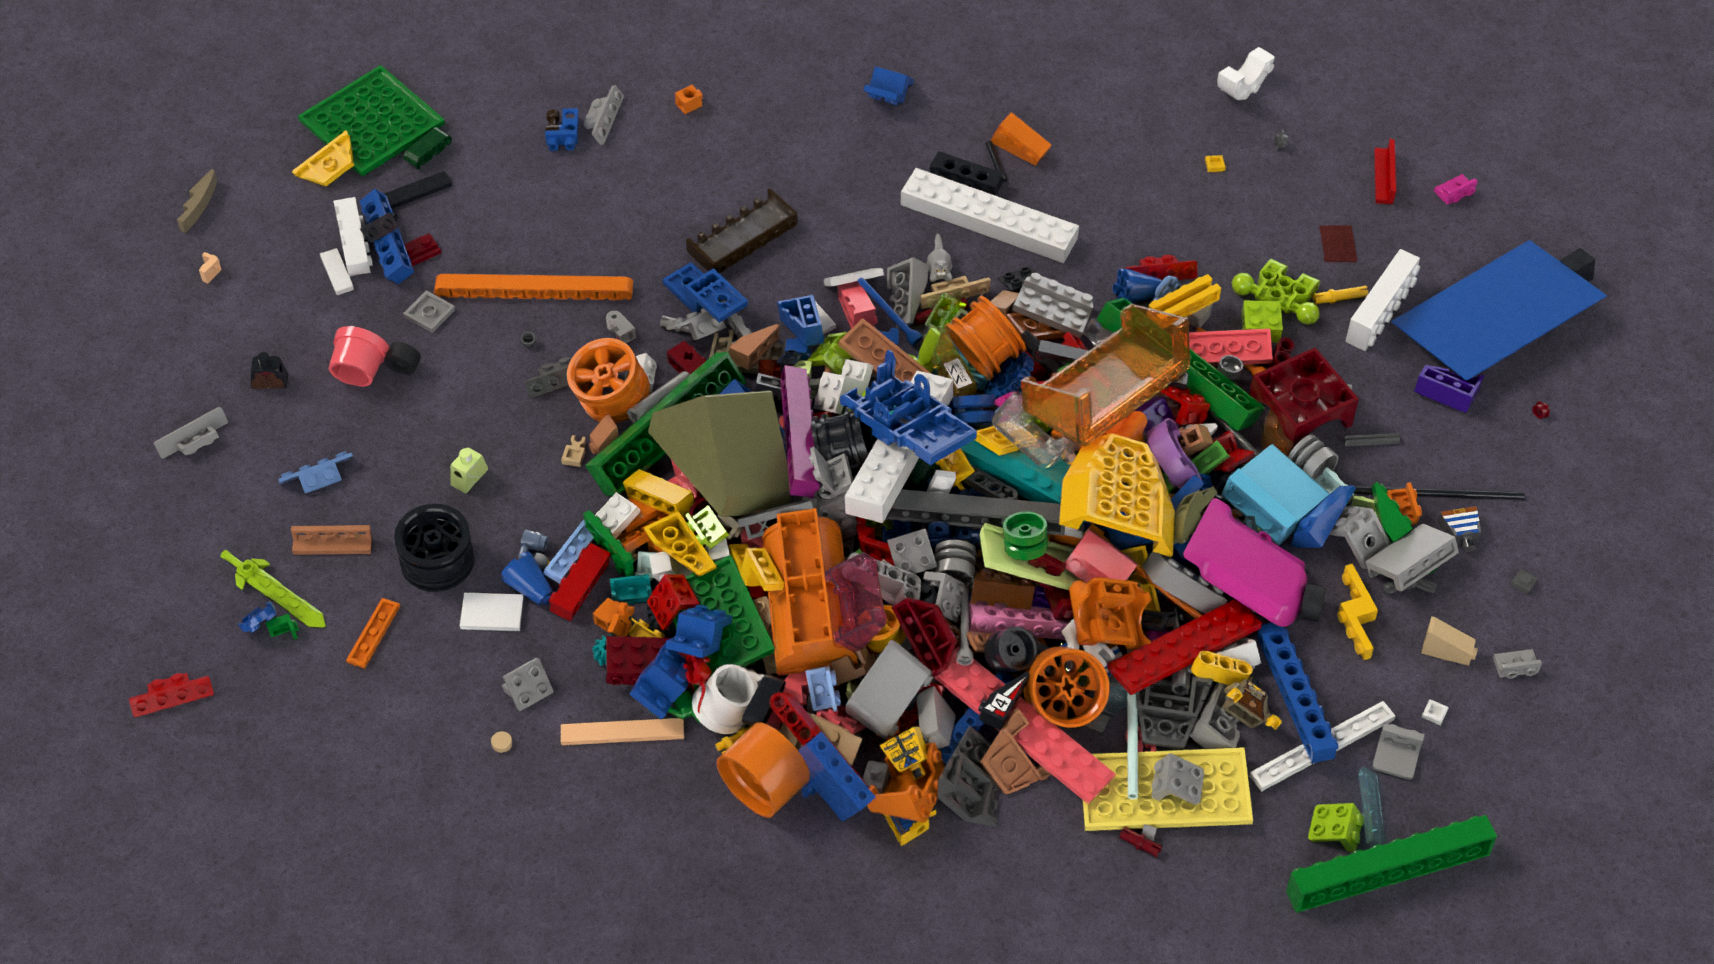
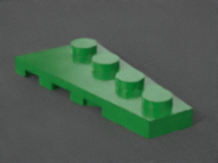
[583,510,634,577]

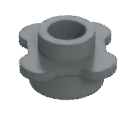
[1273,130,1288,151]

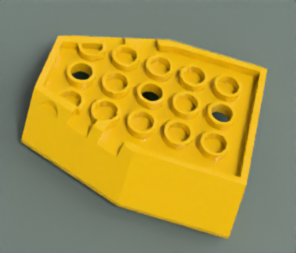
[1059,433,1175,557]

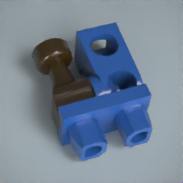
[545,108,579,151]

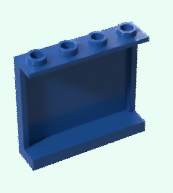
[798,732,876,822]

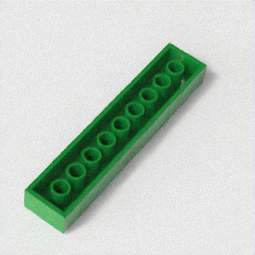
[1096,298,1265,431]
[585,352,747,496]
[1286,815,1497,913]

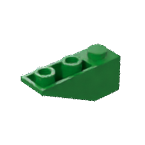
[1372,482,1413,544]

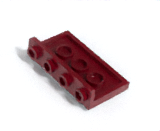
[606,636,686,685]

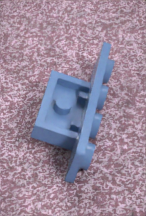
[278,451,353,494]

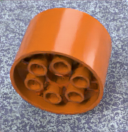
[1023,646,1110,727]
[716,723,810,818]

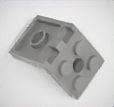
[1329,506,1391,569]

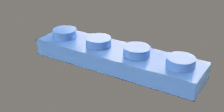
[543,520,594,584]

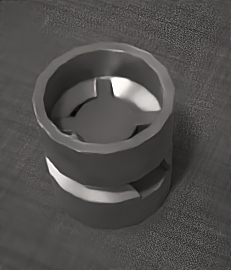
[1217,355,1243,385]

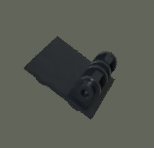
[998,267,1039,293]

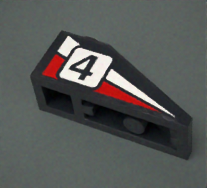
[978,672,1030,730]

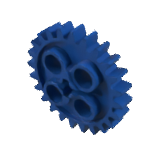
[984,353,1035,401]

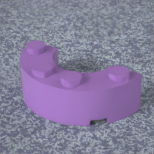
[1146,418,1202,489]

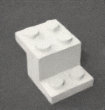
[813,359,874,415]

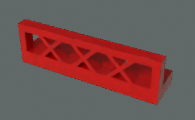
[1374,139,1396,204]

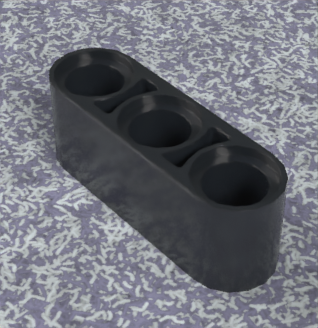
[742,674,786,726]

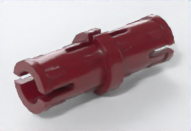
[1119,827,1163,858]

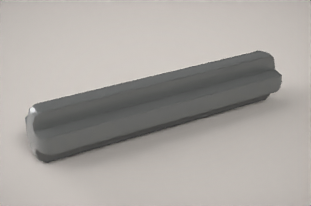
[1343,433,1400,446]

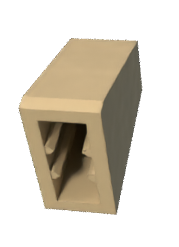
[1421,616,1478,666]

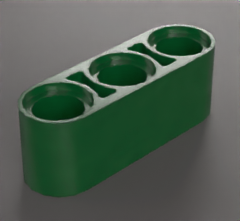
[403,128,452,169]

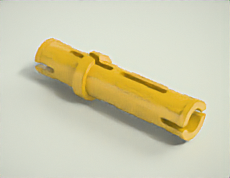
[1312,286,1368,305]

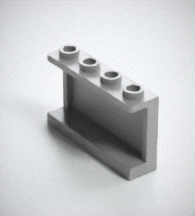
[1365,523,1459,591]

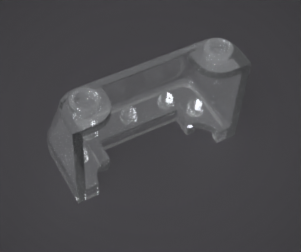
[992,392,1082,469]

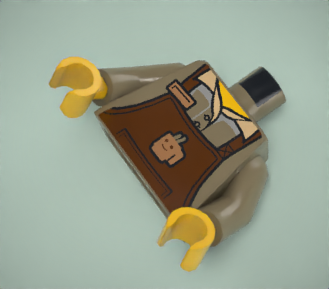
[1223,677,1282,730]

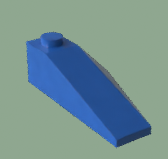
[1291,486,1356,548]

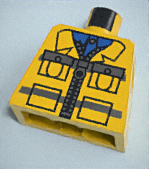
[880,727,927,780]

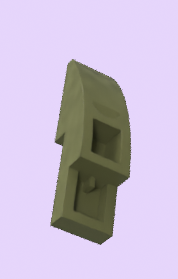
[1173,487,1217,544]

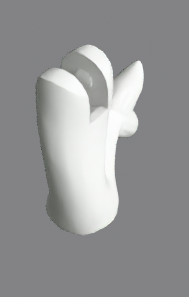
[1058,619,1115,671]

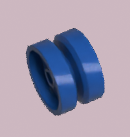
[952,395,996,426]

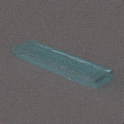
[1358,767,1386,846]

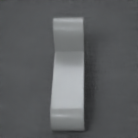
[841,553,921,605]

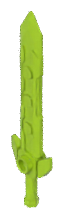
[220,550,326,628]

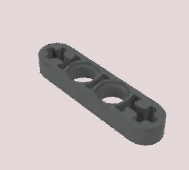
[961,465,1018,500]

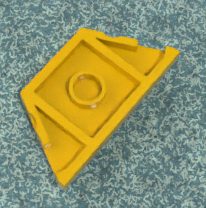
[292,131,354,187]

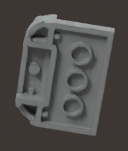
[1012,273,1093,338]

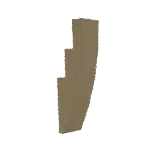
[177,169,217,233]

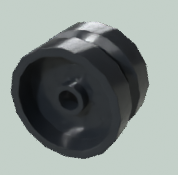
[984,626,1037,675]

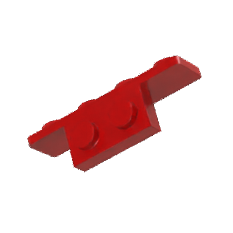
[1125,255,1198,281]
[129,673,214,717]

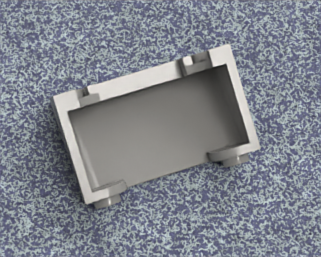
[845,640,933,740]

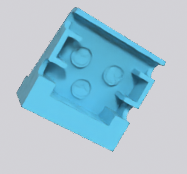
[1221,444,1330,546]

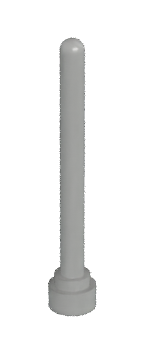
[957,585,973,666]

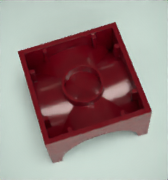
[1249,347,1359,454]

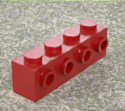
[549,543,611,622]

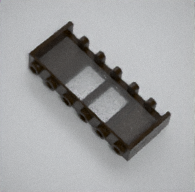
[686,188,797,273]

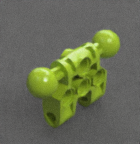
[1231,259,1320,325]

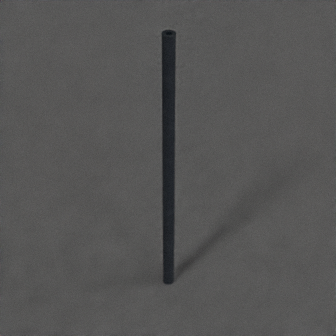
[1353,486,1524,500]

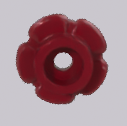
[1532,401,1550,419]

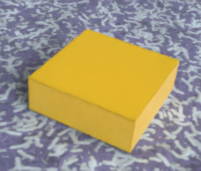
[1205,155,1226,172]

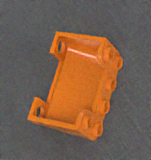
[867,742,945,823]

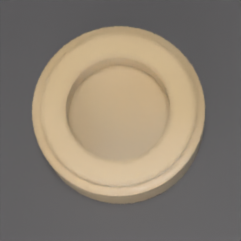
[491,731,512,753]

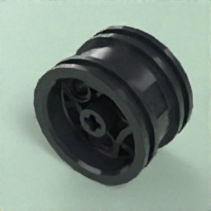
[394,504,475,592]

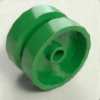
[1003,511,1048,561]

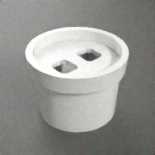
[692,664,758,734]

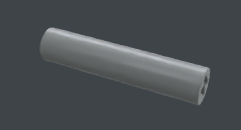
[627,371,690,423]

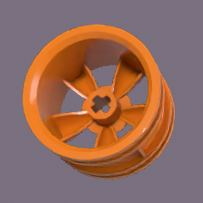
[944,295,1027,381]
[567,338,650,423]

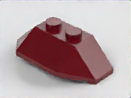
[891,597,957,677]

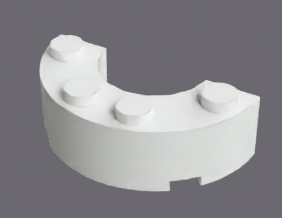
[1217,47,1275,100]
[649,538,729,582]

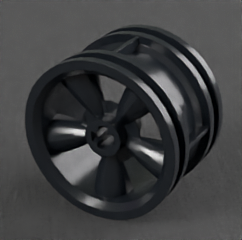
[811,407,876,476]

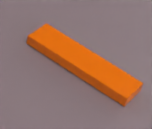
[346,598,401,669]

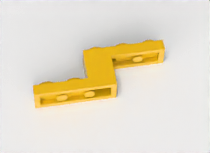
[728,544,784,591]
[1337,564,1378,660]

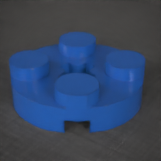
[238,601,277,633]

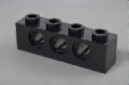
[930,151,1003,196]

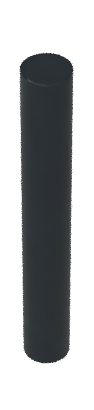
[986,141,1007,182]

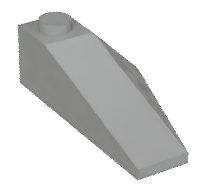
[886,257,928,328]
[1190,682,1240,749]

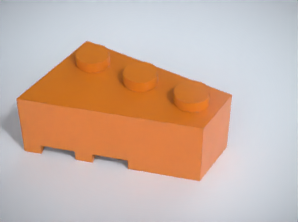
[990,112,1052,166]

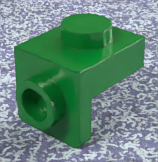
[266,614,299,640]

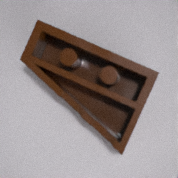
[970,569,1036,610]

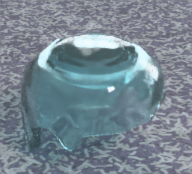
[1103,682,1127,715]

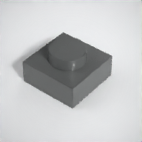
[1511,569,1538,595]
[1083,713,1111,736]

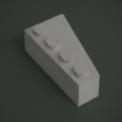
[1142,552,1228,614]

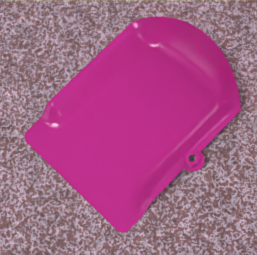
[1184,498,1307,627]

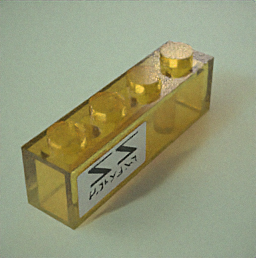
[923,327,976,397]

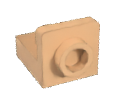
[199,252,222,284]

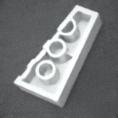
[334,197,373,277]

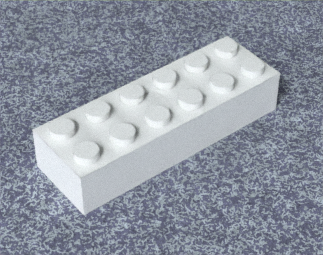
[1345,249,1420,351]

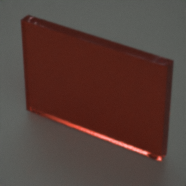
[1319,225,1357,262]

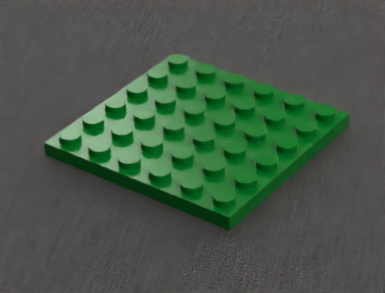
[298,65,445,177]

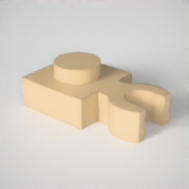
[561,435,586,467]

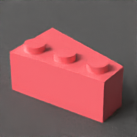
[838,281,878,329]

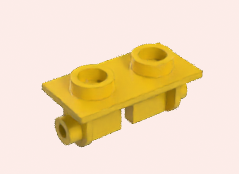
[628,618,665,638]

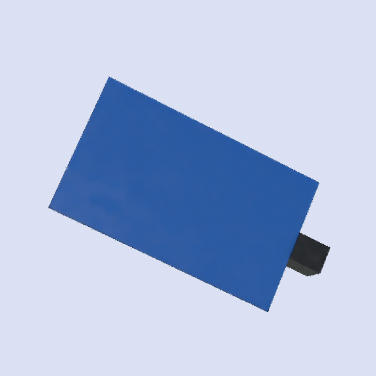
[1391,240,1607,381]

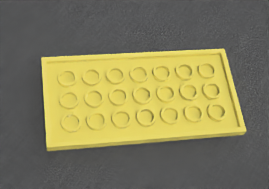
[1083,748,1253,831]

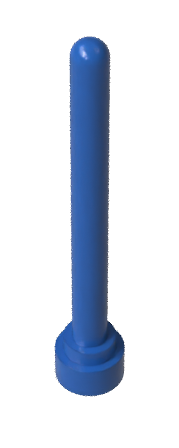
[858,278,923,346]

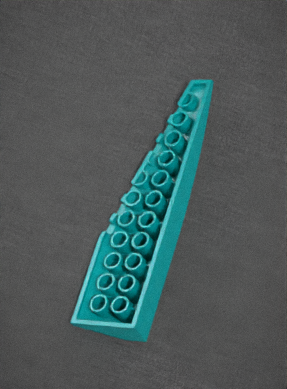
[889,406,1085,529]

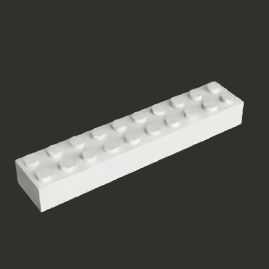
[901,168,1079,263]
[845,371,953,523]

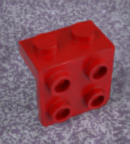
[1161,386,1210,425]
[1200,431,1255,473]

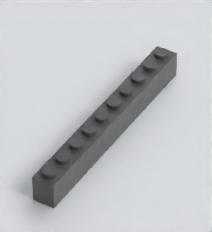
[885,489,1065,535]

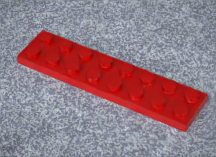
[1107,599,1262,695]

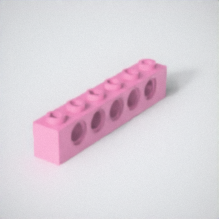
[969,601,1073,640]

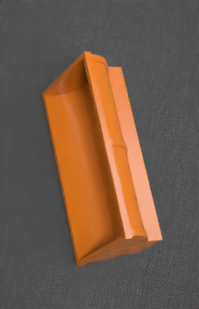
[762,508,858,676]

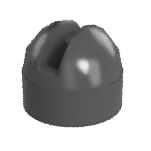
[521,331,536,348]

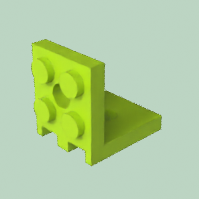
[807,332,857,375]

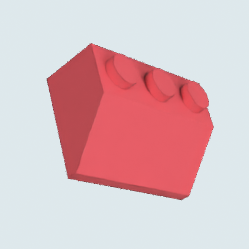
[1064,529,1137,583]

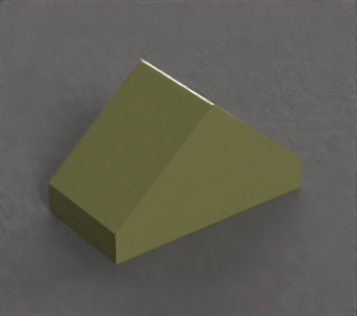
[648,391,792,517]

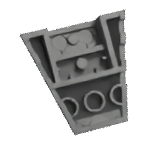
[1136,677,1213,750]
[937,726,998,826]

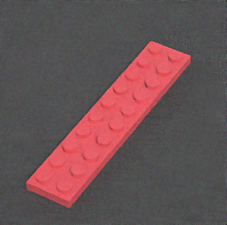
[932,646,1116,804]

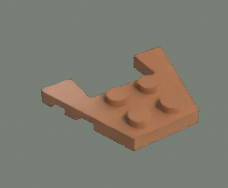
[981,708,1052,795]

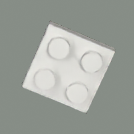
[595,492,641,539]

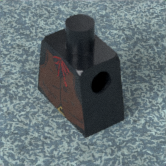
[251,352,288,389]

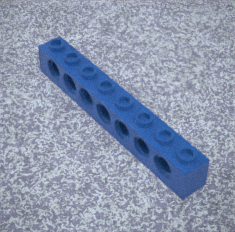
[1257,622,1338,764]

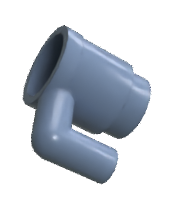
[518,529,549,560]

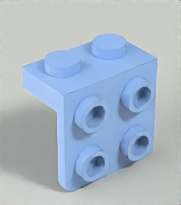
[806,665,841,712]

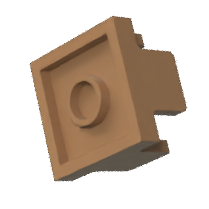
[830,643,876,687]

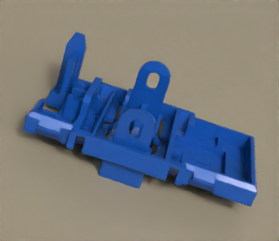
[840,350,977,465]

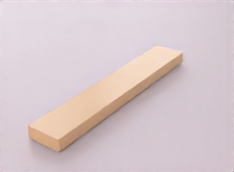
[561,718,684,745]

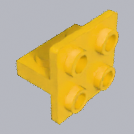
[935,448,975,491]

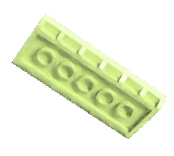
[980,523,1081,590]

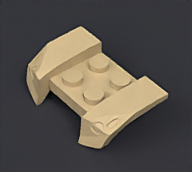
[780,712,862,766]

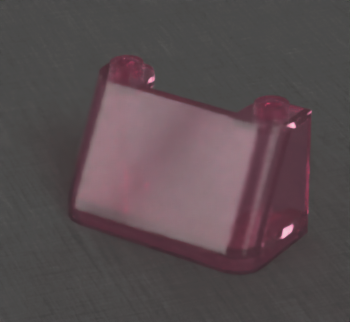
[824,552,887,652]

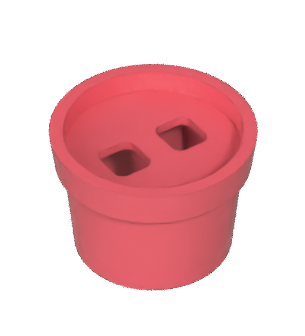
[329,326,389,387]

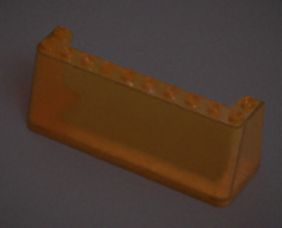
[1021,304,1190,446]

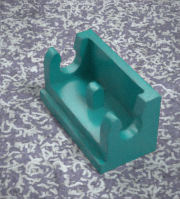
[610,574,651,604]

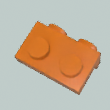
[1387,482,1422,525]

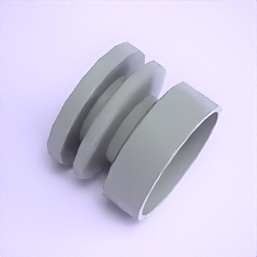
[1288,434,1339,480]
[933,540,977,587]

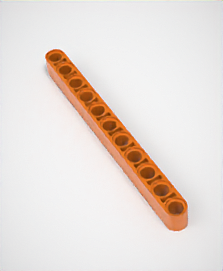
[434,274,634,300]

